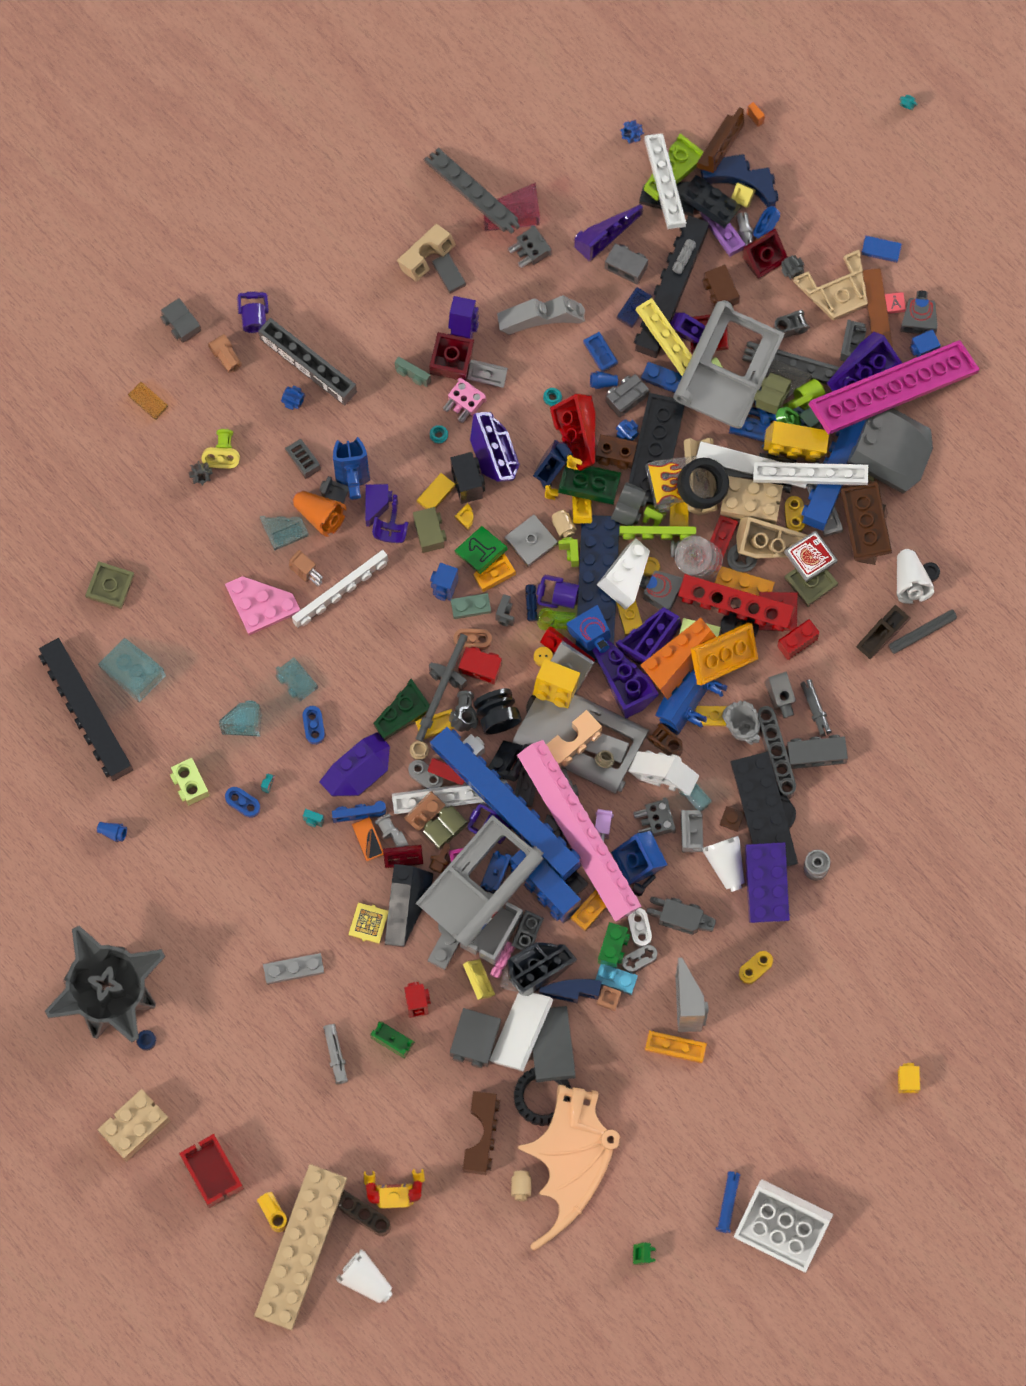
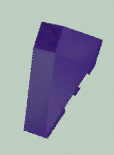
[592,640,659,719]

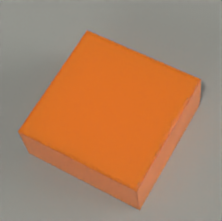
[747,102,765,127]

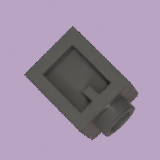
[495,594,515,626]

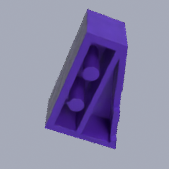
[448,296,479,339]

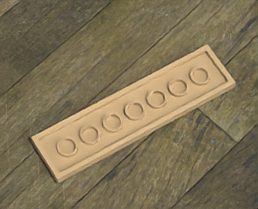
[254,1164,348,1330]

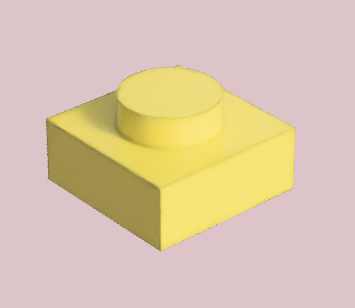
[731,183,755,207]

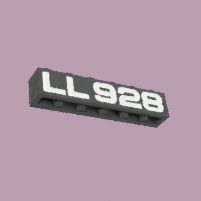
[258,318,357,406]

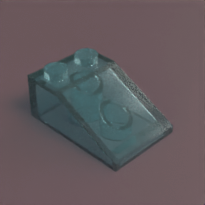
[98,638,166,702]

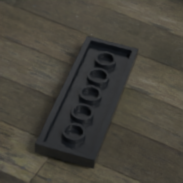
[628,393,685,507]
[730,751,798,867]

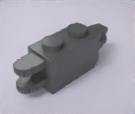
[646,897,716,935]

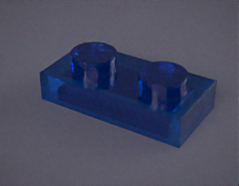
[617,287,652,328]

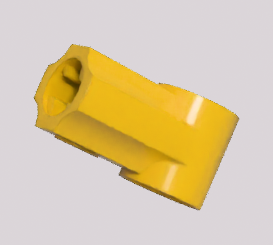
[257,1191,288,1233]

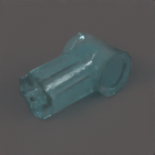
[677,784,712,811]

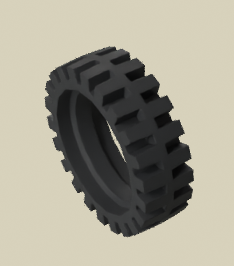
[514,1067,572,1126]

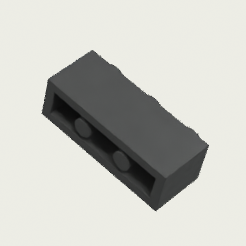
[786,735,848,769]

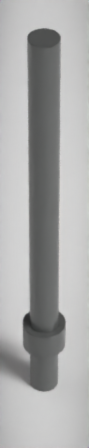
[415,634,468,742]

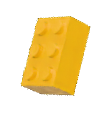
[763,421,829,462]

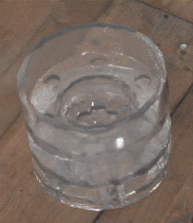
[675,536,723,580]

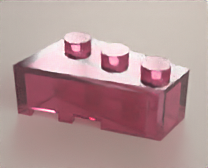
[483,182,540,231]

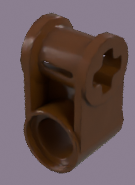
[647,723,683,756]

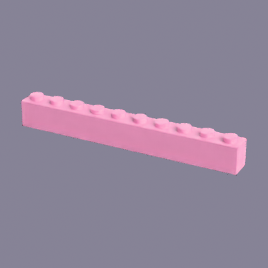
[517,740,642,922]

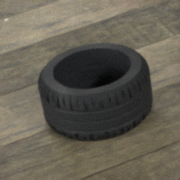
[677,458,729,509]

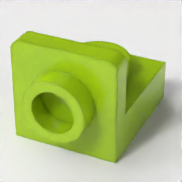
[558,537,579,567]

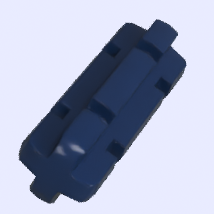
[526,584,538,622]

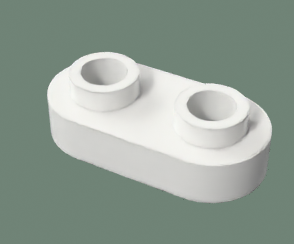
[628,908,652,947]

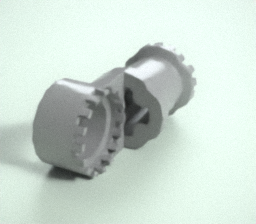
[375,814,409,847]

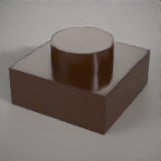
[720,806,744,832]

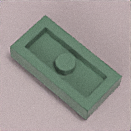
[394,356,431,387]
[451,593,491,619]

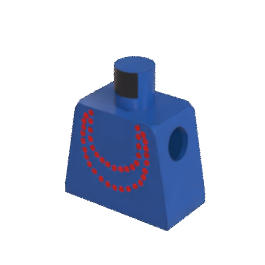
[566,605,611,653]

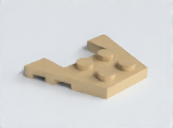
[793,250,867,321]

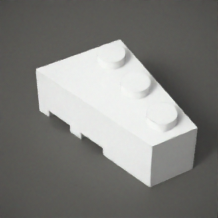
[597,539,650,609]
[628,750,700,796]

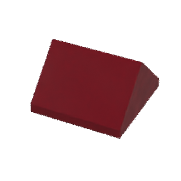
[742,229,788,279]

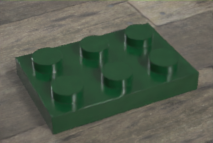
[558,461,621,505]

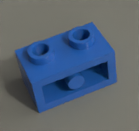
[430,563,459,601]

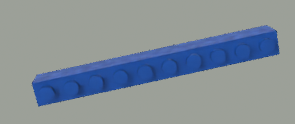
[430,727,581,881]

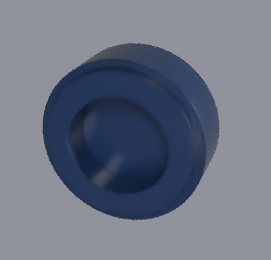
[136,1030,156,1051]

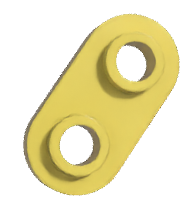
[201,447,240,469]

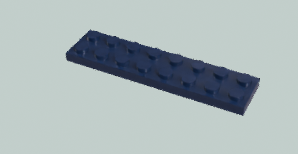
[576,515,619,663]

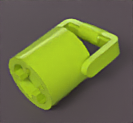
[783,379,826,411]

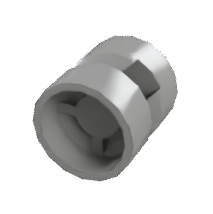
[803,850,830,881]

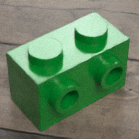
[597,922,630,968]

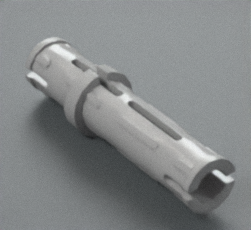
[323,1024,348,1084]

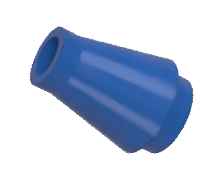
[590,371,618,390]
[97,822,127,842]

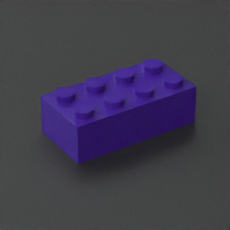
[745,843,790,923]

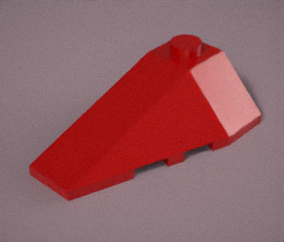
[550,393,596,471]

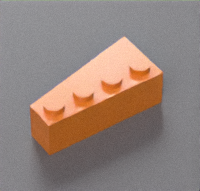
[641,618,716,700]

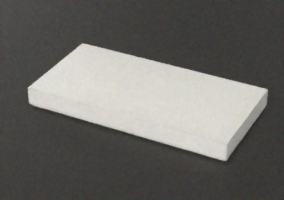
[489,992,553,1071]

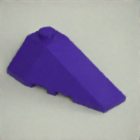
[574,204,643,262]
[827,332,902,392]

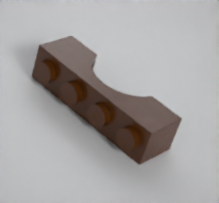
[463,1091,500,1175]

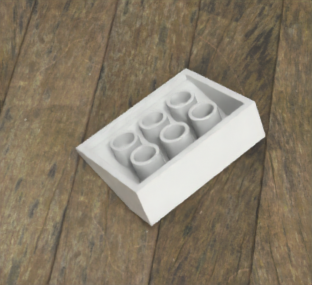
[734,1179,833,1273]

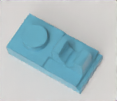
[595,964,638,995]

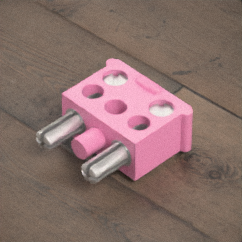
[443,378,487,423]

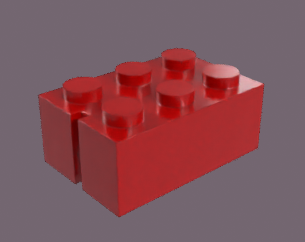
[179,1134,244,1208]

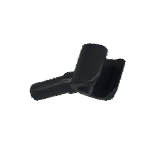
[632,875,656,896]

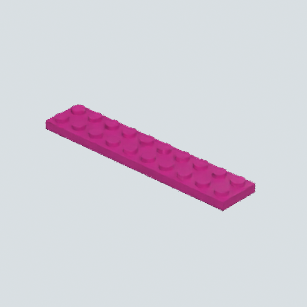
[808,340,980,435]

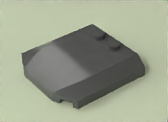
[847,408,933,494]

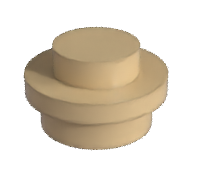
[410,741,429,760]

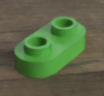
[776,406,801,426]

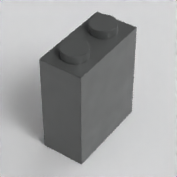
[450,1008,501,1068]

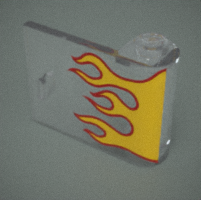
[645,456,711,512]

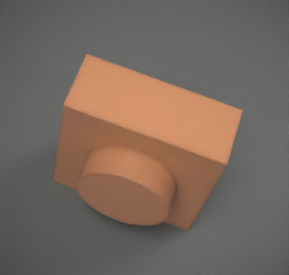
[597,985,622,1011]

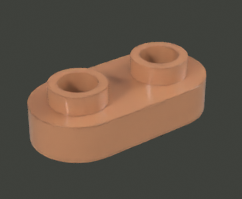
[454,629,492,650]

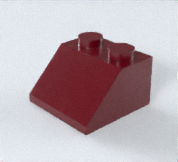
[429,332,474,381]

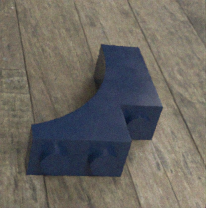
[700,154,779,208]

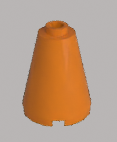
[293,491,347,537]

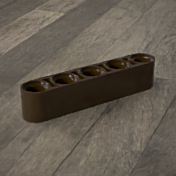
[337,1190,390,1236]

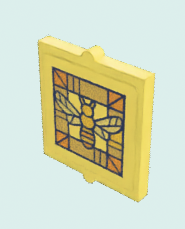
[348,903,388,944]

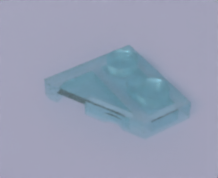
[259,516,309,551]

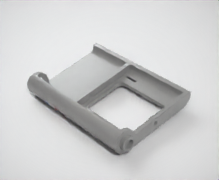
[416,815,544,948]

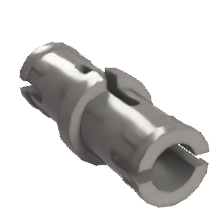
[736,212,753,246]

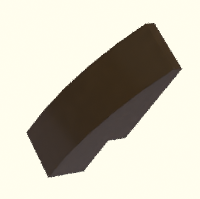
[856,605,911,659]

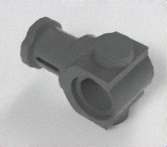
[449,691,478,732]

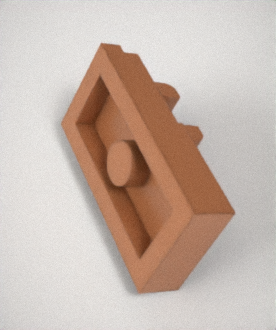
[404,791,445,831]

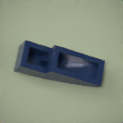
[539,979,602,1004]

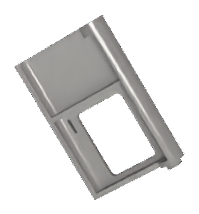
[673,300,785,428]
[513,694,650,794]

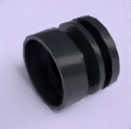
[473,688,522,735]

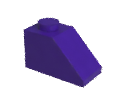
[670,313,706,344]
[365,484,392,526]

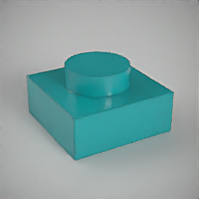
[303,809,324,827]

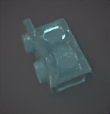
[275,657,318,701]

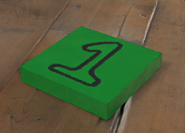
[454,526,508,574]

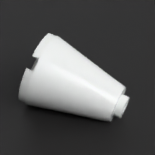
[897,549,934,604]
[702,836,745,892]
[336,1249,393,1303]

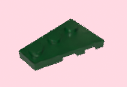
[373,679,430,741]

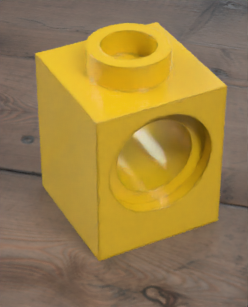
[898,1063,920,1093]

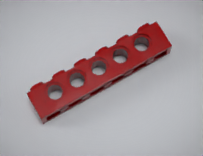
[678,574,796,632]

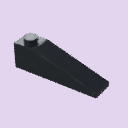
[385,864,433,947]

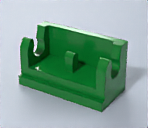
[370,1021,415,1059]

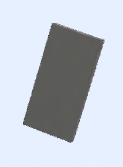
[532,1006,576,1083]

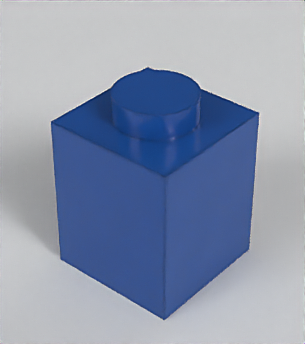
[910,329,941,357]

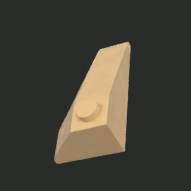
[736,517,808,559]

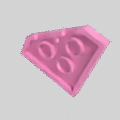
[225,576,300,635]

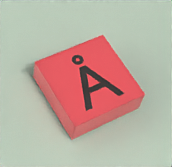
[885,292,906,314]

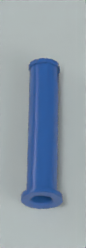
[715,1171,740,1233]

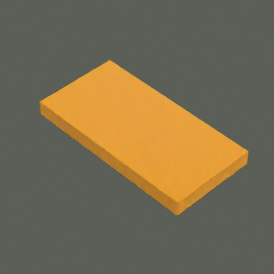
[691,623,758,686]

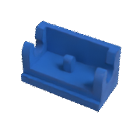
[480,851,512,894]

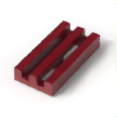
[383,845,424,868]

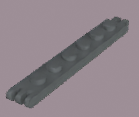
[424,148,520,234]
[742,341,840,385]

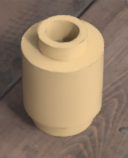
[552,510,577,538]
[511,1171,531,1201]

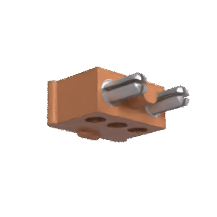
[289,550,323,586]

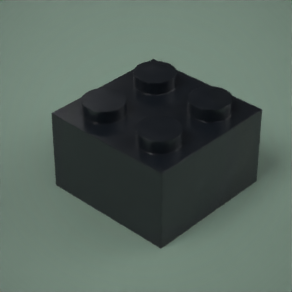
[450,452,485,504]

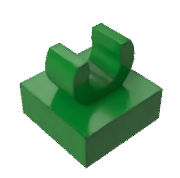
[633,1242,656,1265]

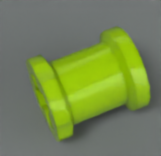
[216,429,233,448]

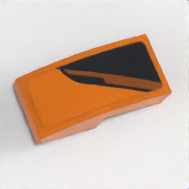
[351,817,383,861]

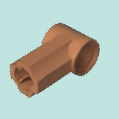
[208,334,242,373]

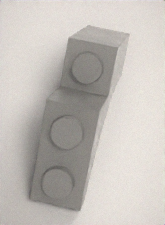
[497,295,585,335]

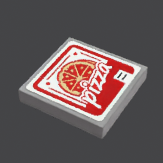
[784,531,838,582]

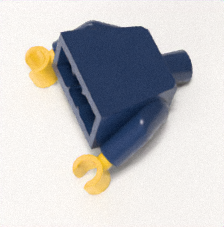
[533,440,582,500]

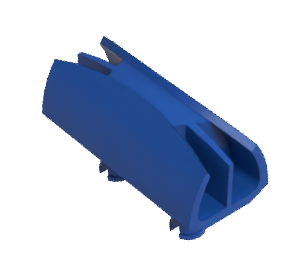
[333,437,370,500]
[655,669,727,735]

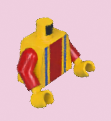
[363,1169,425,1208]

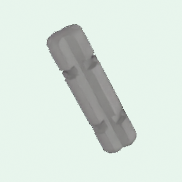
[673,239,696,274]

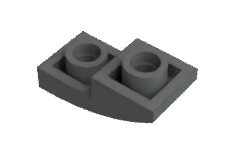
[429,662,467,691]
[511,910,544,951]

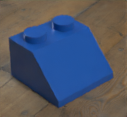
[611,831,668,886]

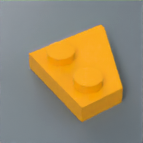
[473,554,516,592]

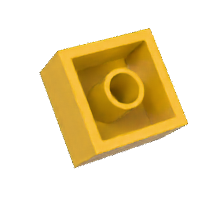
[532,659,580,708]

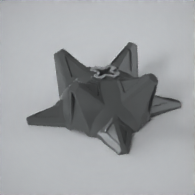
[45,926,165,1043]

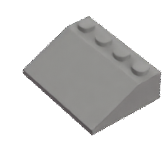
[675,958,708,1032]

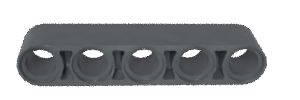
[758,706,796,799]

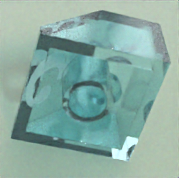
[219,701,262,736]

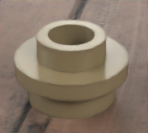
[595,750,614,768]

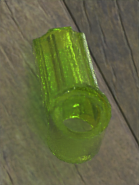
[537,608,576,630]

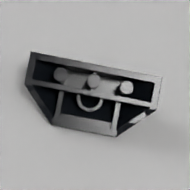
[508,942,577,996]

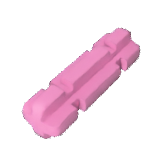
[490,942,515,978]

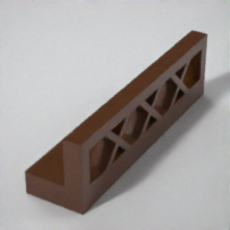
[697,107,744,173]

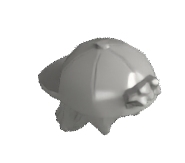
[722,700,761,745]

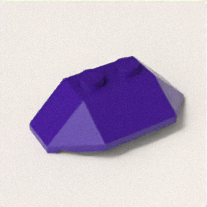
[470,412,520,482]
[319,732,390,797]

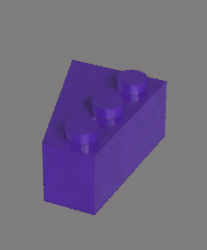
[616,607,681,665]

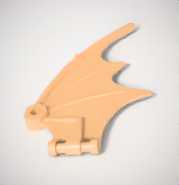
[518,1085,620,1250]

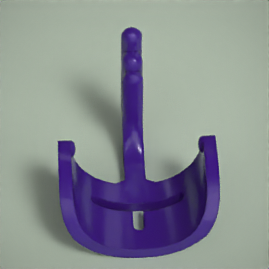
[372,494,408,543]

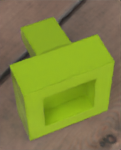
[643,504,667,526]

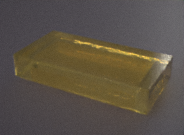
[128,382,168,420]

